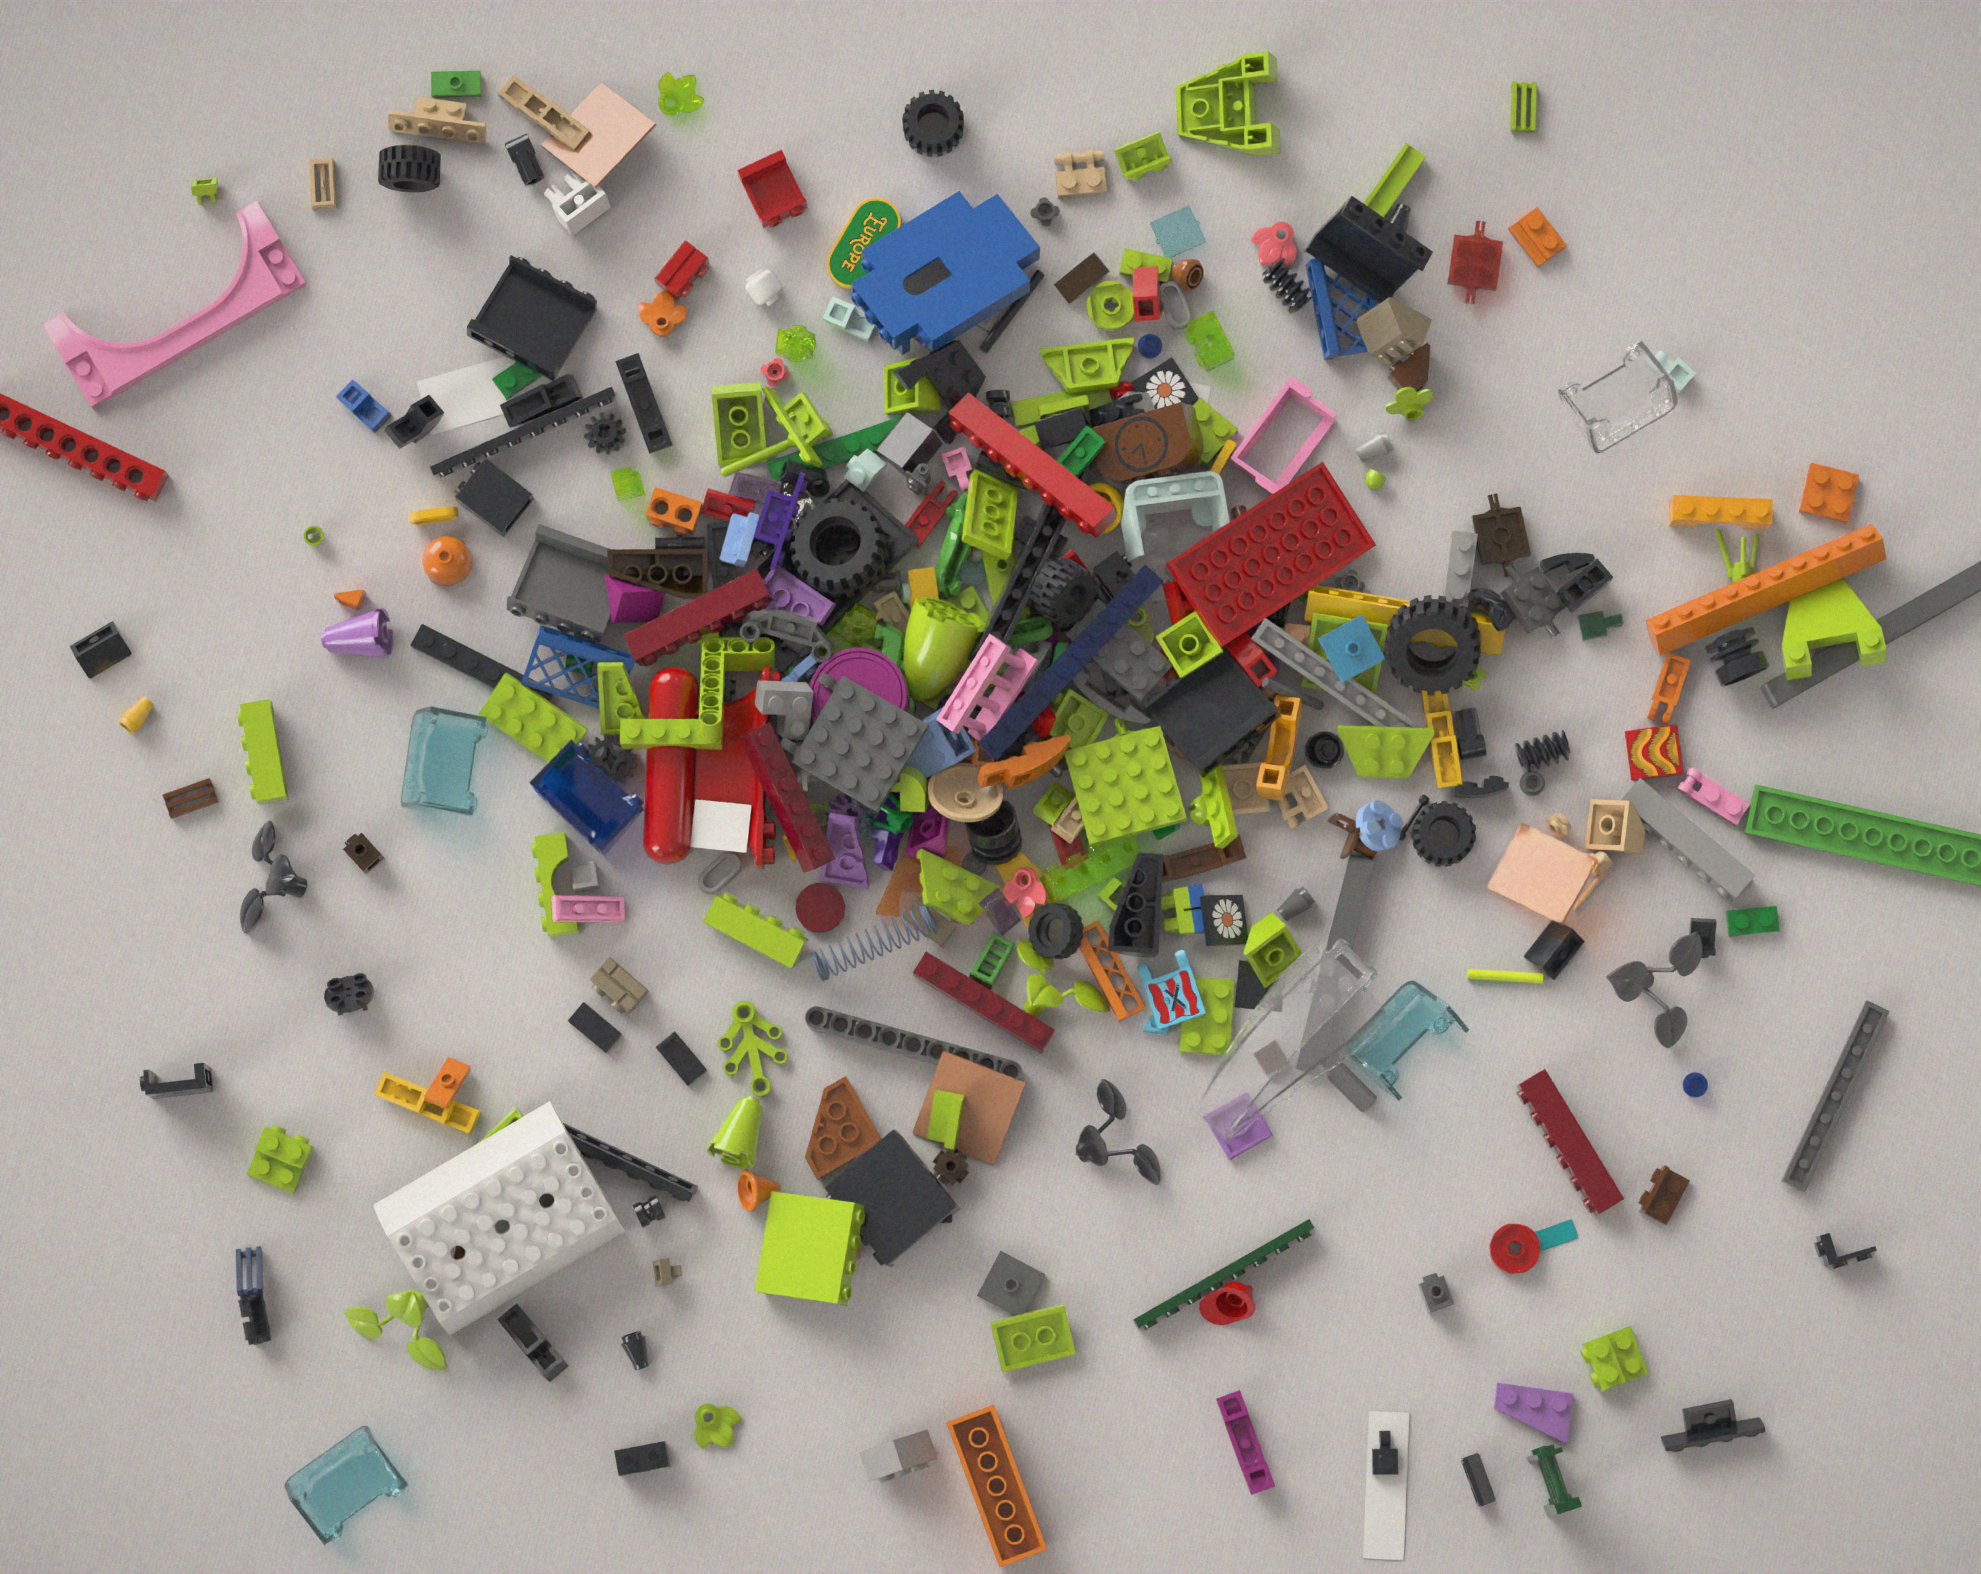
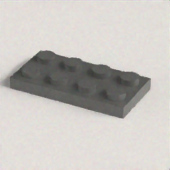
[1065,599,1173,702]

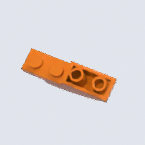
[977,735,1071,790]

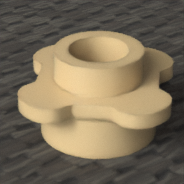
[1547,813,1571,839]

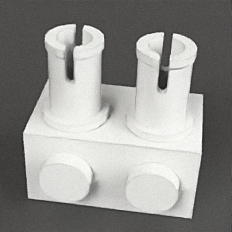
[544,171,611,236]

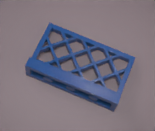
[1305,258,1376,360]
[521,625,635,709]

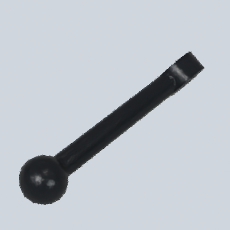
[1399,795,1429,840]

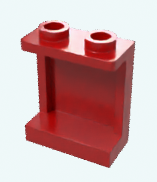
[737,150,808,228]

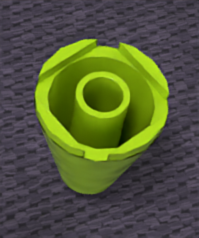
[707,1096,763,1169]

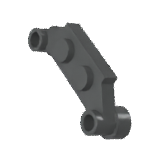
[740,608,834,662]

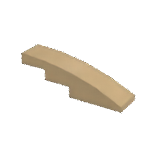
[498,75,590,150]

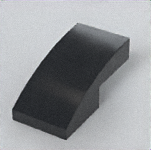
[1539,553,1595,574]

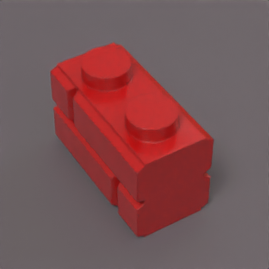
[654,240,709,300]

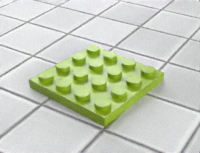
[1064,726,1187,847]

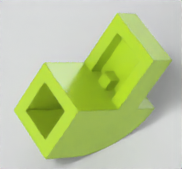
[891,765,929,812]

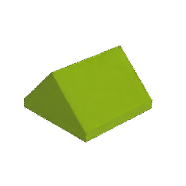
[1156,611,1224,679]

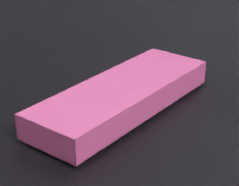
[552,896,625,923]

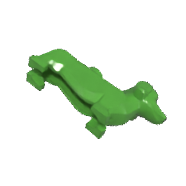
[934,491,972,599]
[874,621,916,715]

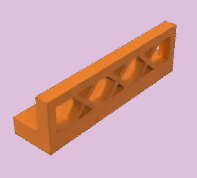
[1078,920,1146,1023]

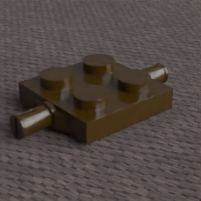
[1471,493,1531,578]

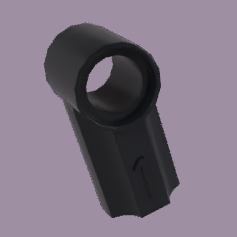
[504,133,544,186]
[779,459,830,498]
[1455,708,1486,760]

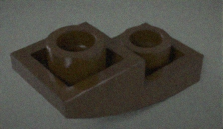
[1054,252,1110,304]

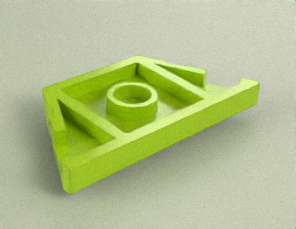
[1039,337,1134,393]
[1337,725,1434,778]
[916,849,1004,925]

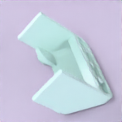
[1121,471,1230,562]

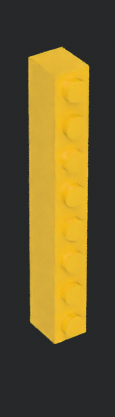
[1304,585,1506,655]

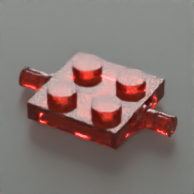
[1447,221,1503,304]

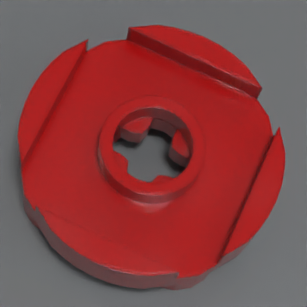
[1489,1224,1540,1274]

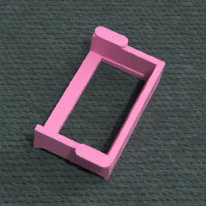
[1230,378,1337,494]

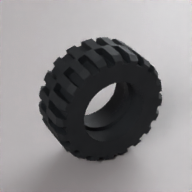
[790,498,889,598]
[1385,595,1481,695]

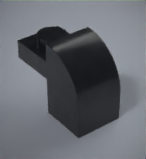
[384,395,444,449]

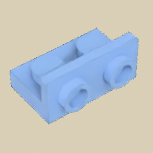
[719,512,759,568]

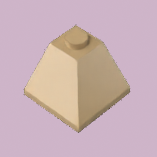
[1585,799,1645,855]

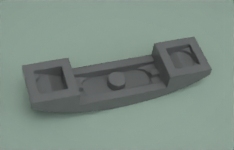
[1066,657,1151,723]

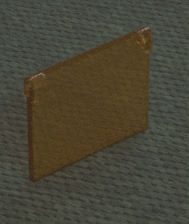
[1486,823,1599,925]

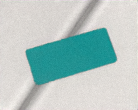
[1535,1219,1578,1251]

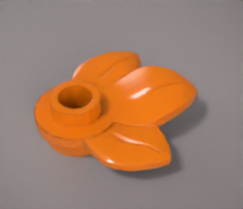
[638,291,687,337]

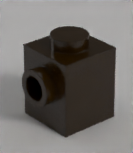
[343,832,384,874]

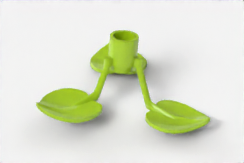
[1017,939,1109,1018]
[344,1289,448,1370]

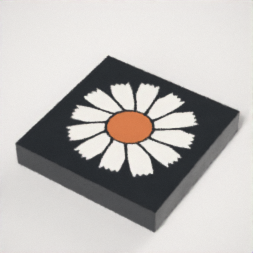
[1131,357,1199,409]
[1200,895,1248,946]

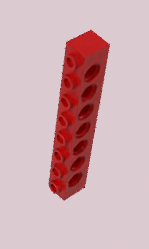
[0,393,169,502]

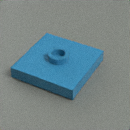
[1318,615,1385,683]

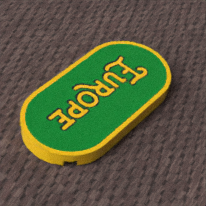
[827,198,901,290]

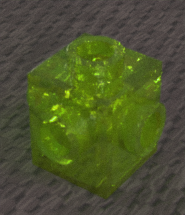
[775,325,816,362]
[839,602,877,646]

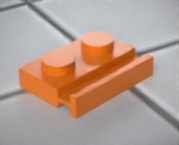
[1508,207,1567,268]

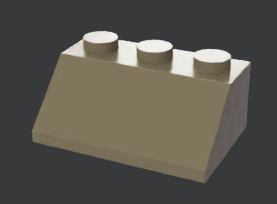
[1356,297,1432,366]

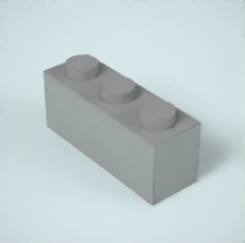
[1443,530,1478,609]

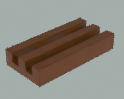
[162,778,219,819]

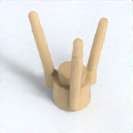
[1553,850,1613,910]

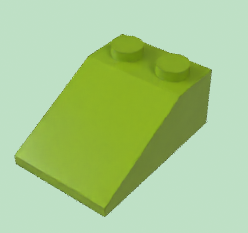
[711,382,768,466]

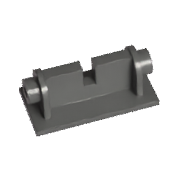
[906,463,931,496]

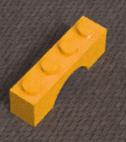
[1669,495,1773,529]
[1256,695,1303,801]

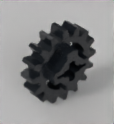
[583,734,638,788]

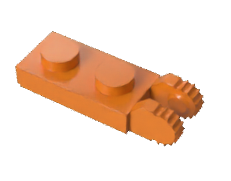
[1647,652,1691,725]

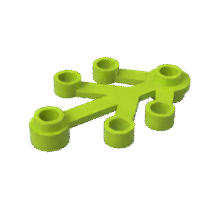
[718,1001,788,1097]

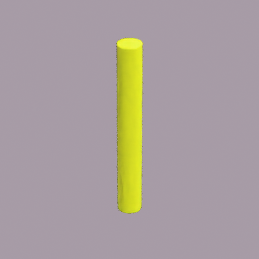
[1467,969,1543,983]

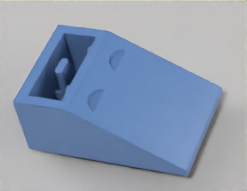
[907,707,976,778]

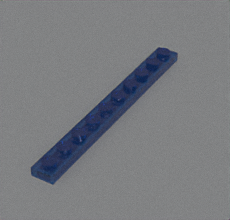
[977,564,1163,762]

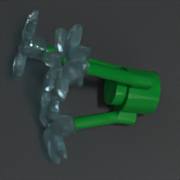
[852,792,913,838]

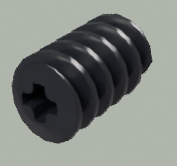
[1262,258,1313,314]
[1515,730,1570,772]

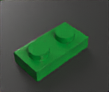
[492,362,542,400]
[1057,426,1107,478]
[1726,906,1780,937]

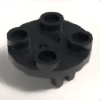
[324,973,374,1016]

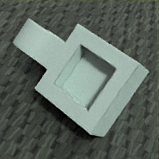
[1651,350,1696,393]

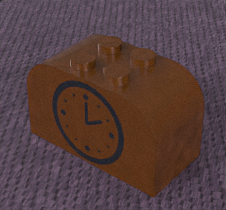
[1092,402,1203,485]

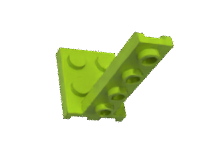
[1342,143,1427,217]

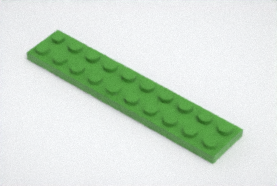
[1744,784,1981,887]

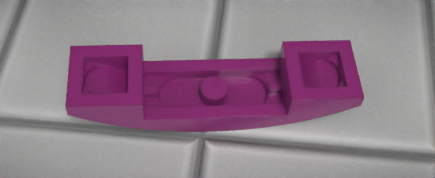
[1216,1390,1275,1495]

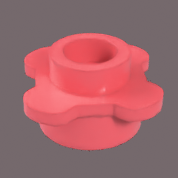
[761,358,790,387]

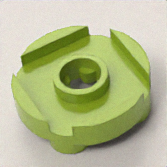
[1086,281,1134,331]

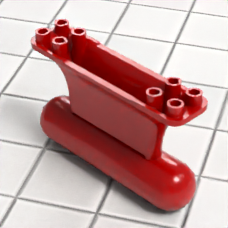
[643,667,782,869]

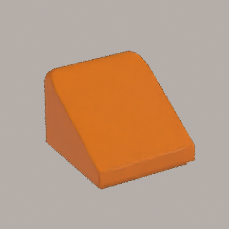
[334,590,367,611]

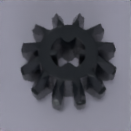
[584,412,626,455]

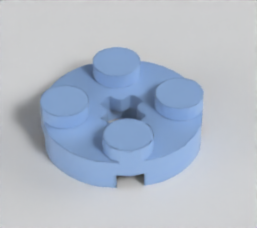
[1356,800,1403,851]

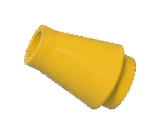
[118,696,154,734]

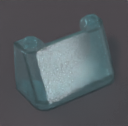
[401,706,488,816]
[284,1425,408,1545]

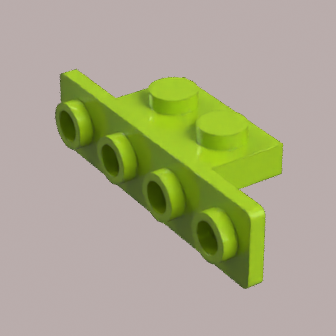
[762,386,830,468]
[1011,388,1112,427]

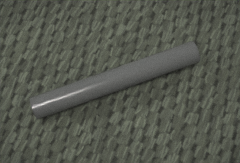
[1262,677,1324,711]

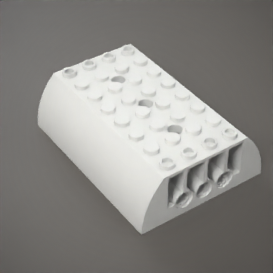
[374,1101,626,1336]

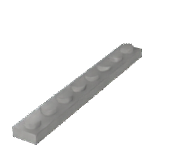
[1251,618,1422,728]

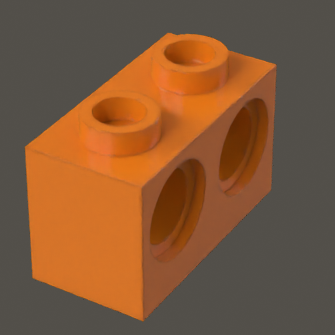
[646,487,703,536]

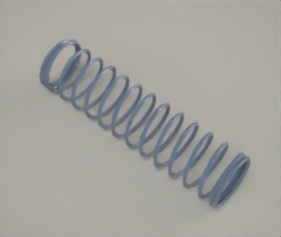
[811,905,938,981]

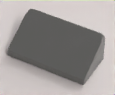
[1328,1063,1377,1112]

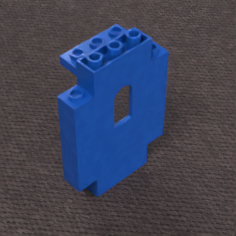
[850,191,1040,356]

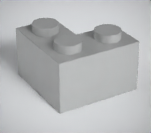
[755,680,813,740]
[859,1429,937,1483]

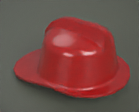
[1199,1281,1255,1325]

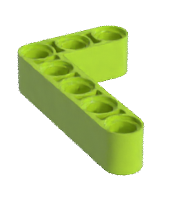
[699,637,775,743]

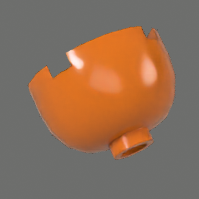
[422,536,473,587]

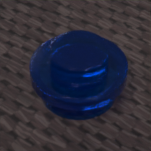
[1138,334,1162,359]
[1682,1072,1708,1098]

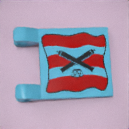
[1137,950,1206,1030]

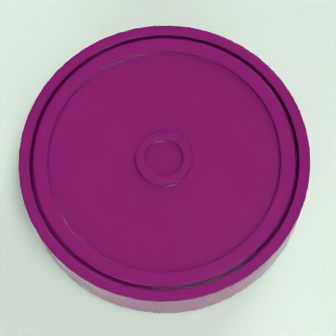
[809,648,910,723]

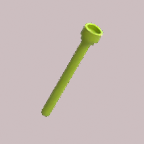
[720,417,833,477]

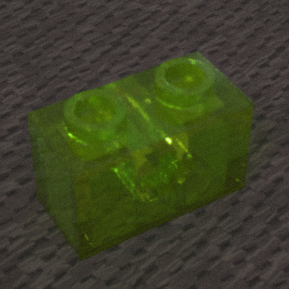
[1184,311,1235,372]

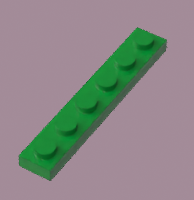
[766,416,902,487]

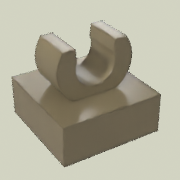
[653,1258,682,1287]

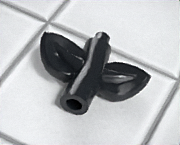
[1467,588,1517,631]

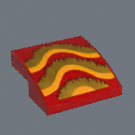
[1625,725,1684,781]

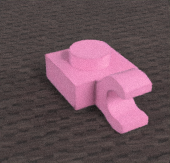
[941,447,973,494]

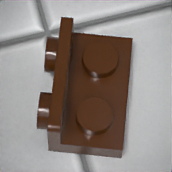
[1638,1165,1690,1225]

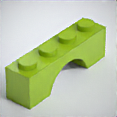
[620,719,723,749]
[531,832,580,938]

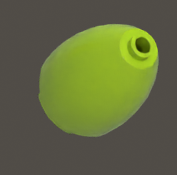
[904,596,986,702]

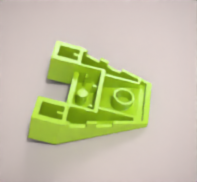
[1176,51,1281,156]
[1782,578,1887,681]

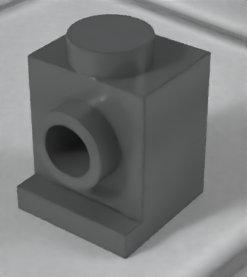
[1418,1273,1454,1313]

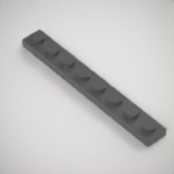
[1781,1000,1890,1193]

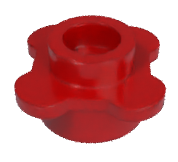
[1109,381,1134,401]

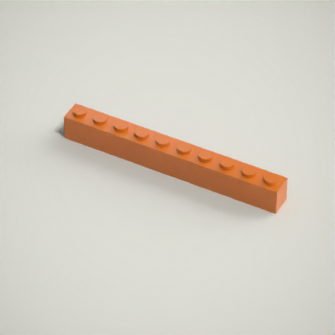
[1645,524,1886,656]

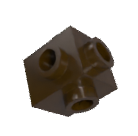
[933,1149,969,1186]

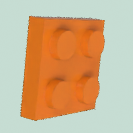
[1799,463,1859,524]

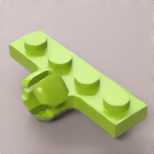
[1188,763,1238,849]

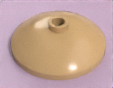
[927,763,1003,822]

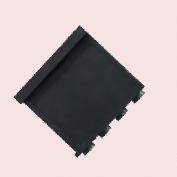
[1305,196,1433,303]
[467,255,597,381]
[1144,646,1281,778]
[824,1129,961,1267]

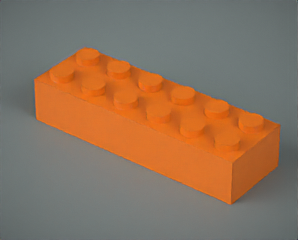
[946,1405,1047,1568]

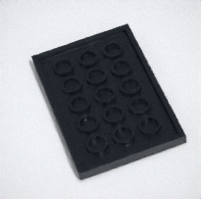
[757,479,919,635]

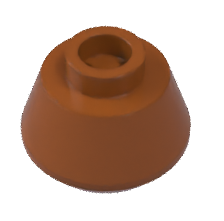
[1172,259,1204,292]

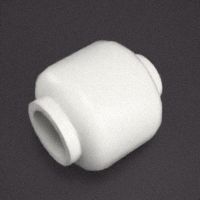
[745,268,782,306]

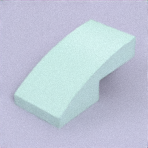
[822,296,876,342]

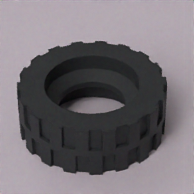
[1028,903,1084,959]

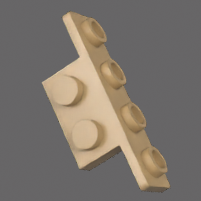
[388,97,486,144]

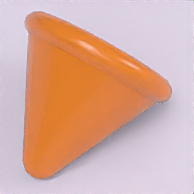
[737,1170,781,1212]

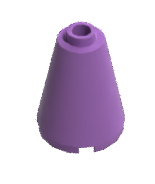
[321,608,393,658]

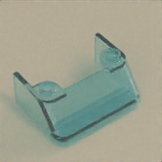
[1344,981,1469,1101]

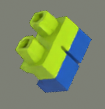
[1161,884,1204,936]

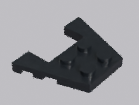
[893,340,986,444]

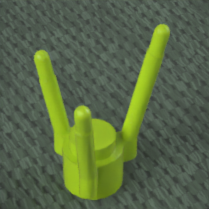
[1716,529,1759,583]

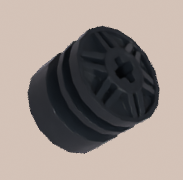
[1705,627,1770,687]
[965,799,1023,865]

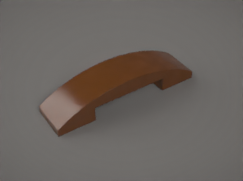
[1162,834,1246,883]

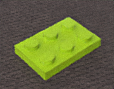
[1179,977,1234,1056]
[990,1304,1076,1373]

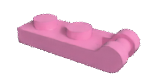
[1677,767,1750,826]

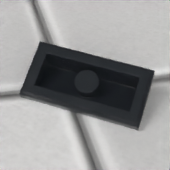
[1034,408,1088,451]
[1461,1453,1495,1507]

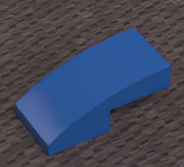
[336,379,392,433]

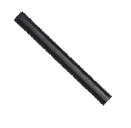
[979,270,1045,354]

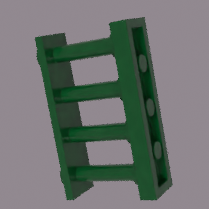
[1527,1444,1582,1515]

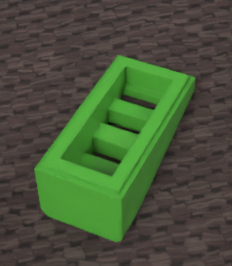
[969,932,1015,990]

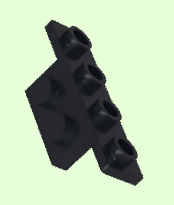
[1661,1399,1765,1452]

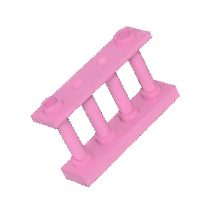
[936,634,1039,746]

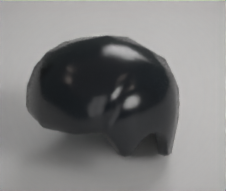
[1305,731,1345,769]

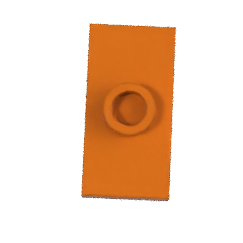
[424,1057,471,1110]

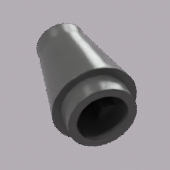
[1277,886,1315,921]

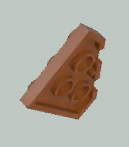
[805,1076,881,1180]

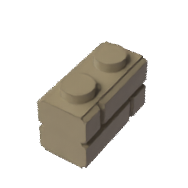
[590,957,649,1014]

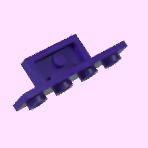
[753,472,808,570]

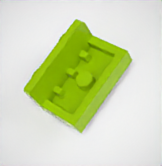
[1113,131,1172,181]

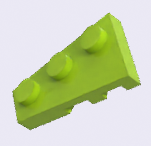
[597,662,647,735]

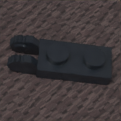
[1089,394,1145,428]

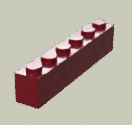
[623,569,774,666]
[739,723,835,873]
[913,951,1055,1054]
[1516,1069,1624,1216]

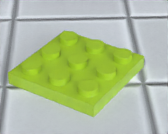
[1301,613,1388,695]

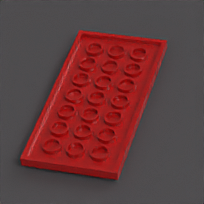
[1165,462,1376,647]

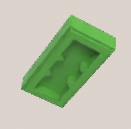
[431,71,481,98]

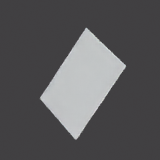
[690,800,751,853]

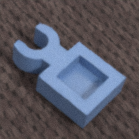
[781,654,819,682]

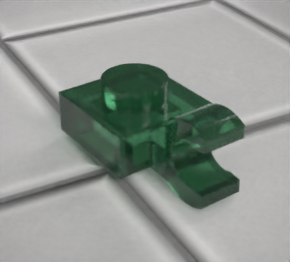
[1578,611,1624,641]

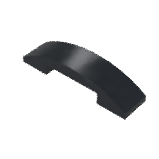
[615,353,673,454]

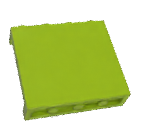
[755,1191,865,1306]

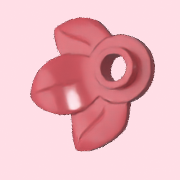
[1251,222,1297,266]
[1002,867,1047,917]

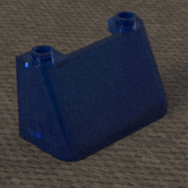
[529,740,644,856]

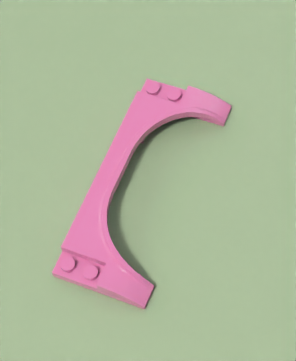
[43,201,307,408]

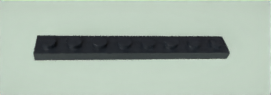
[430,386,615,478]

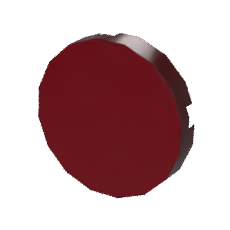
[795,883,845,933]

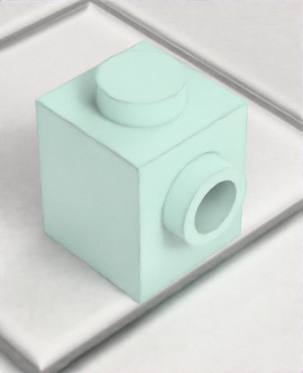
[844,448,887,492]

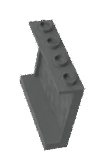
[507,524,611,642]

